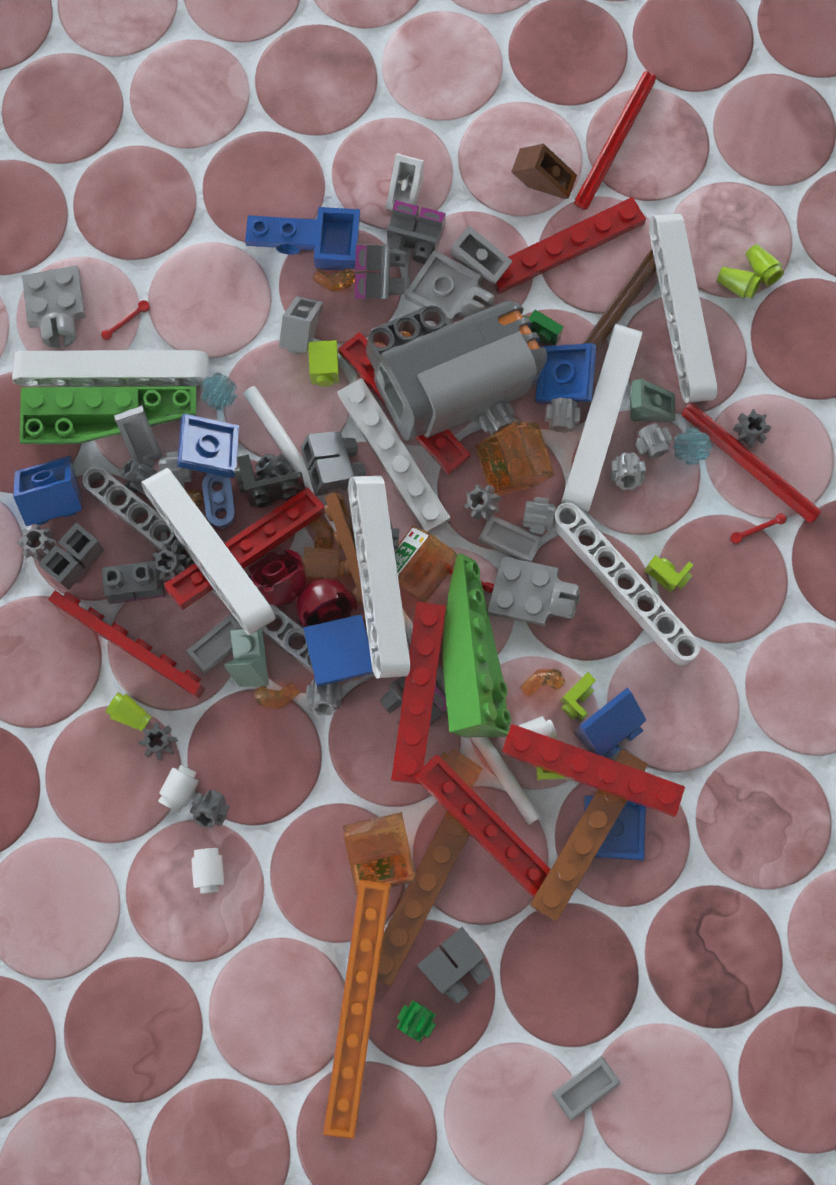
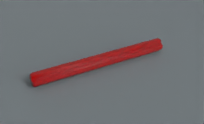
[574,71,656,210]
[681,403,821,523]

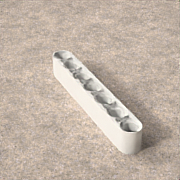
[649,213,717,403]
[561,324,642,512]
[12,350,209,387]
[141,468,275,635]
[348,476,410,678]
[553,503,700,666]

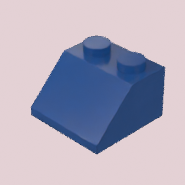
[13,455,82,526]
[574,687,647,759]

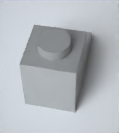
[450,226,513,284]
[279,296,323,354]

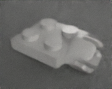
[404,250,495,324]
[22,265,86,348]
[488,556,580,627]

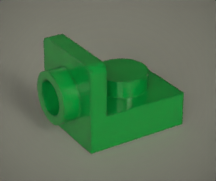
[524,309,564,346]

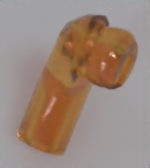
[520,668,565,697]
[254,681,301,709]

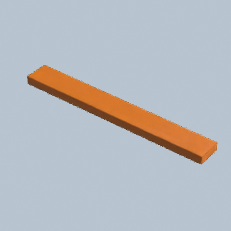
[323,879,391,1139]

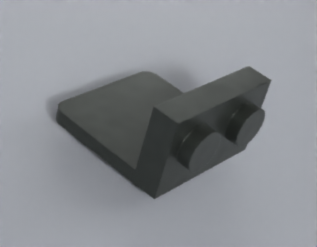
[234,454,305,508]

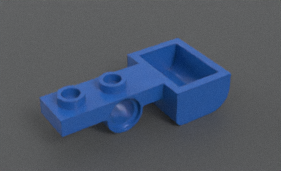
[245,207,360,271]

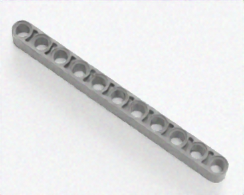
[82,467,314,674]

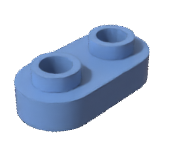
[202,473,236,529]

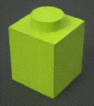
[308,340,340,387]

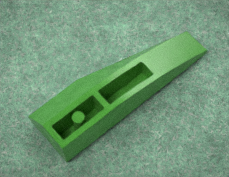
[20,386,196,444]
[443,553,511,738]

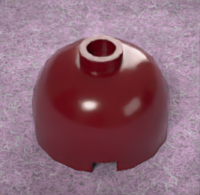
[248,550,307,606]
[296,578,358,627]

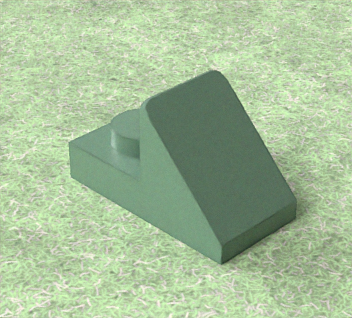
[630,379,675,422]
[224,628,269,687]

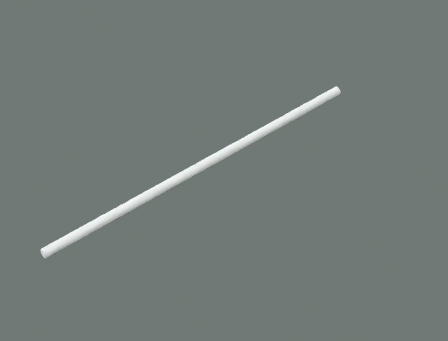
[244,386,541,825]

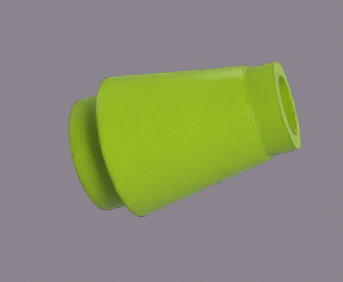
[745,244,784,286]
[717,266,761,299]
[105,692,152,732]

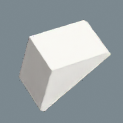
[386,153,424,210]

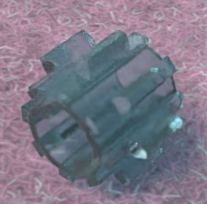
[200,373,237,411]
[673,428,712,465]

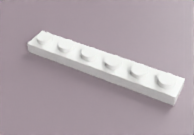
[337,378,450,534]

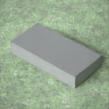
[114,406,162,460]
[478,514,543,562]
[185,614,242,675]
[551,1056,621,1121]

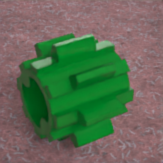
[397,1000,436,1043]

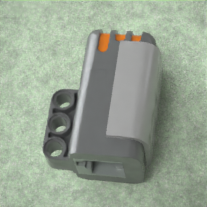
[366,300,547,441]

